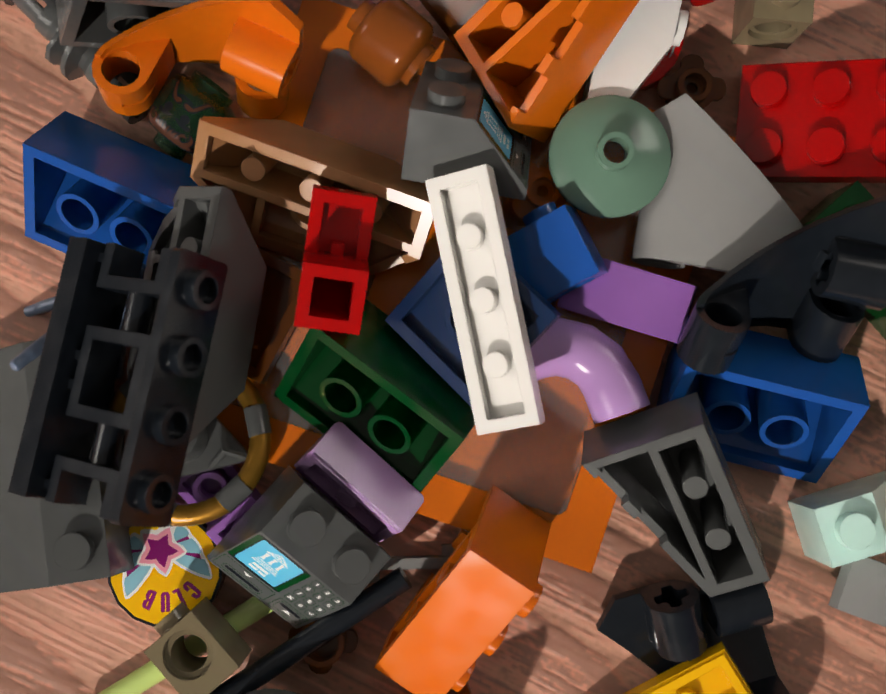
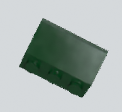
[273,298,475,492]

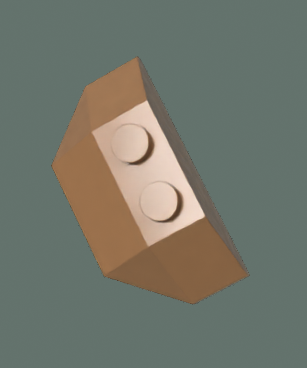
[190,116,433,275]

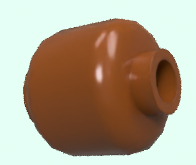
[347,0,437,87]

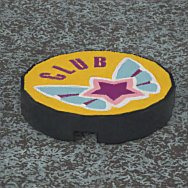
[108,523,227,627]

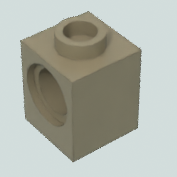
[731,0,814,49]
[144,597,252,694]

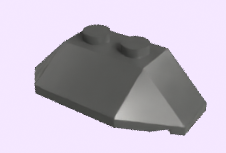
[126,186,267,444]

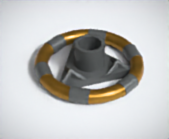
[109,377,272,527]

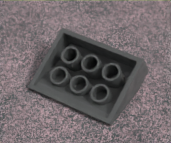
[0,340,134,593]

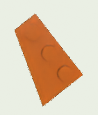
[453,0,639,143]
[374,485,551,694]

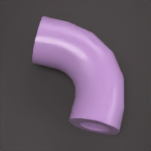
[531,317,650,424]

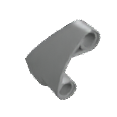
[631,93,803,273]

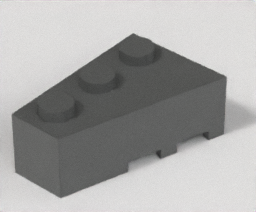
[582,392,770,597]

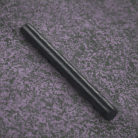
[210,567,412,694]

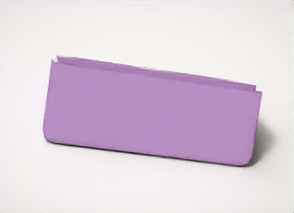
[294,422,424,542]

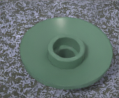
[548,95,671,218]

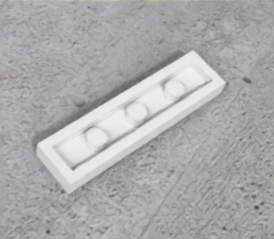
[425,164,546,435]

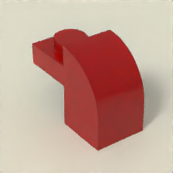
[294,184,378,335]

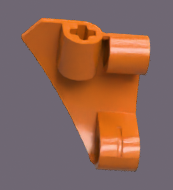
[91,0,305,119]

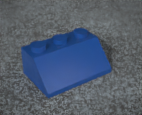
[23,111,198,265]
[656,315,871,483]

